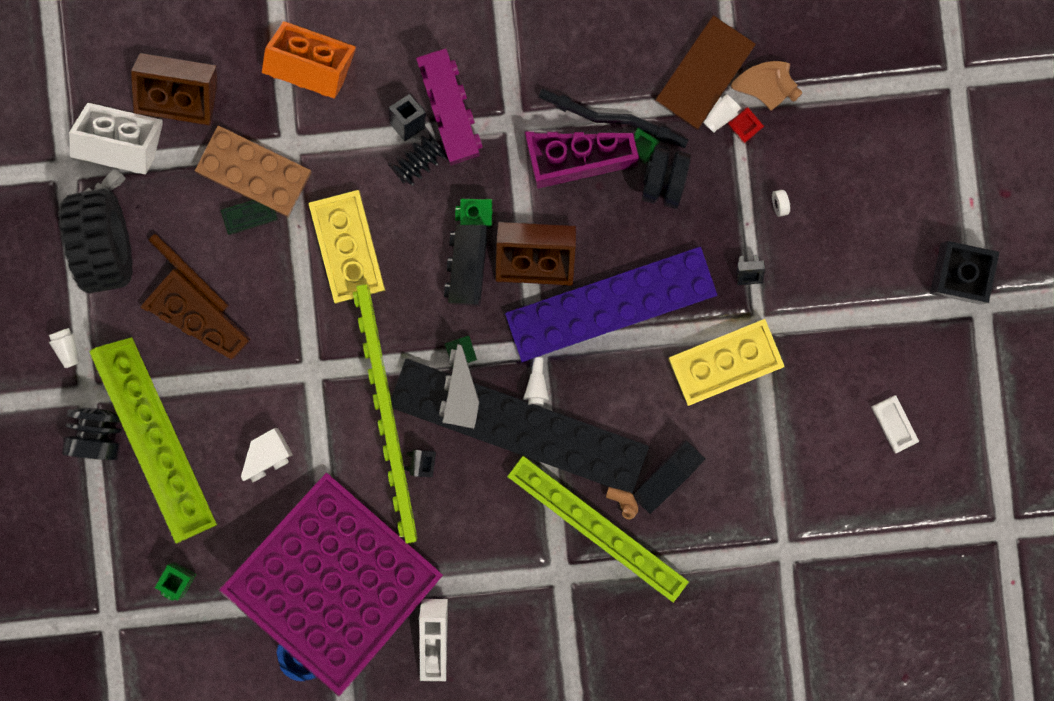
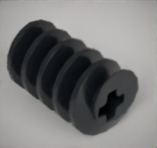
[388,133,447,186]

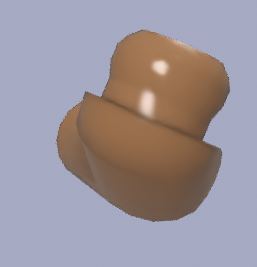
[606,487,638,520]

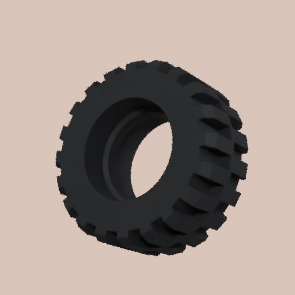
[59,188,133,294]

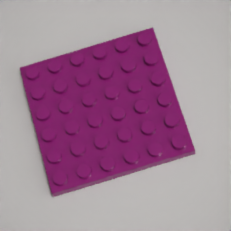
[219,472,443,697]

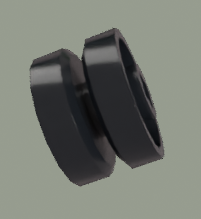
[641,145,691,209]

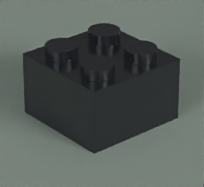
[930,241,1000,305]

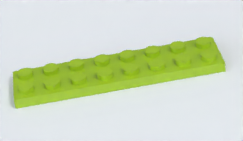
[89,337,217,543]

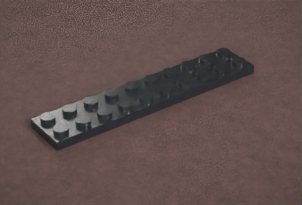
[391,358,649,493]

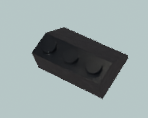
[444,225,488,307]

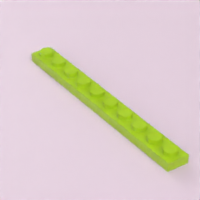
[353,284,418,543]

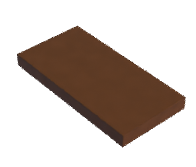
[655,15,756,130]

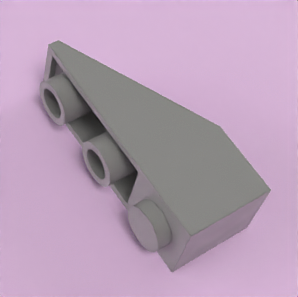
[439,345,480,428]

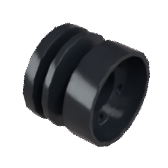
[62,407,122,460]

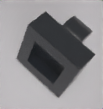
[736,255,765,285]
[404,449,436,477]

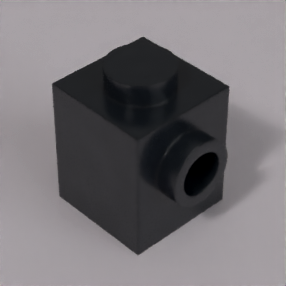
[388,94,426,142]

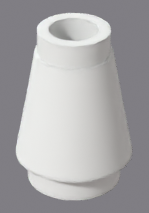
[703,94,741,132]
[49,328,79,368]

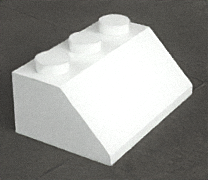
[69,103,163,175]

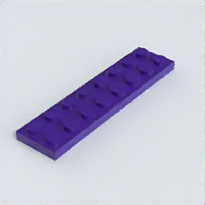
[505,247,718,362]

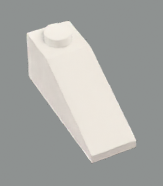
[419,599,448,681]

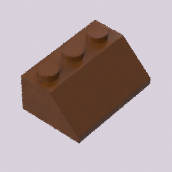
[131,53,217,125]
[496,222,576,285]

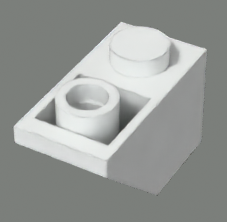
[241,428,293,482]

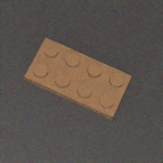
[195,126,312,218]

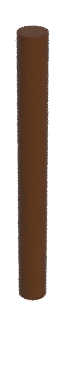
[148,233,229,313]

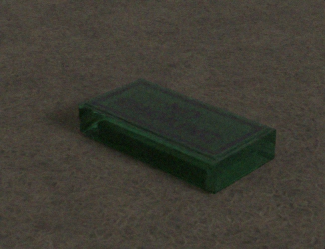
[221,200,278,235]

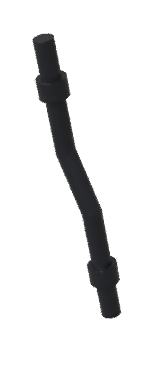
[538,88,689,149]

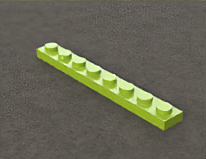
[507,456,689,603]

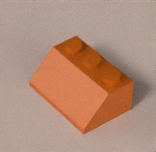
[262,21,356,99]

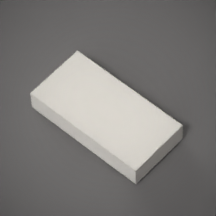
[871,395,919,453]

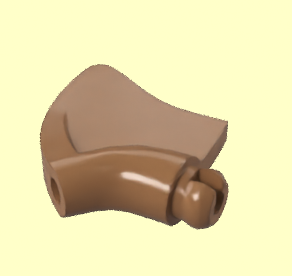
[731,61,802,111]

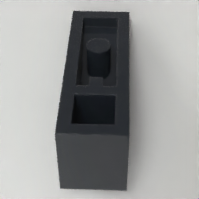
[633,440,706,514]

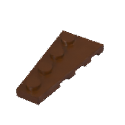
[140,269,251,360]

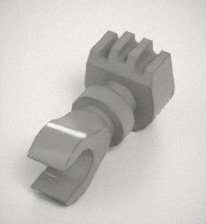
[84,168,126,192]

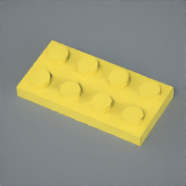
[309,190,386,304]
[668,319,785,406]

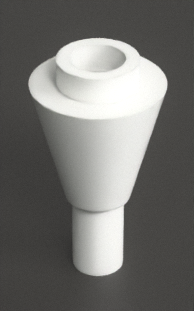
[523,357,549,406]

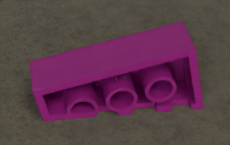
[416,49,483,165]
[525,132,639,189]

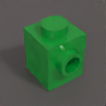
[455,199,492,228]
[155,562,197,601]

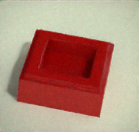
[727,107,764,144]

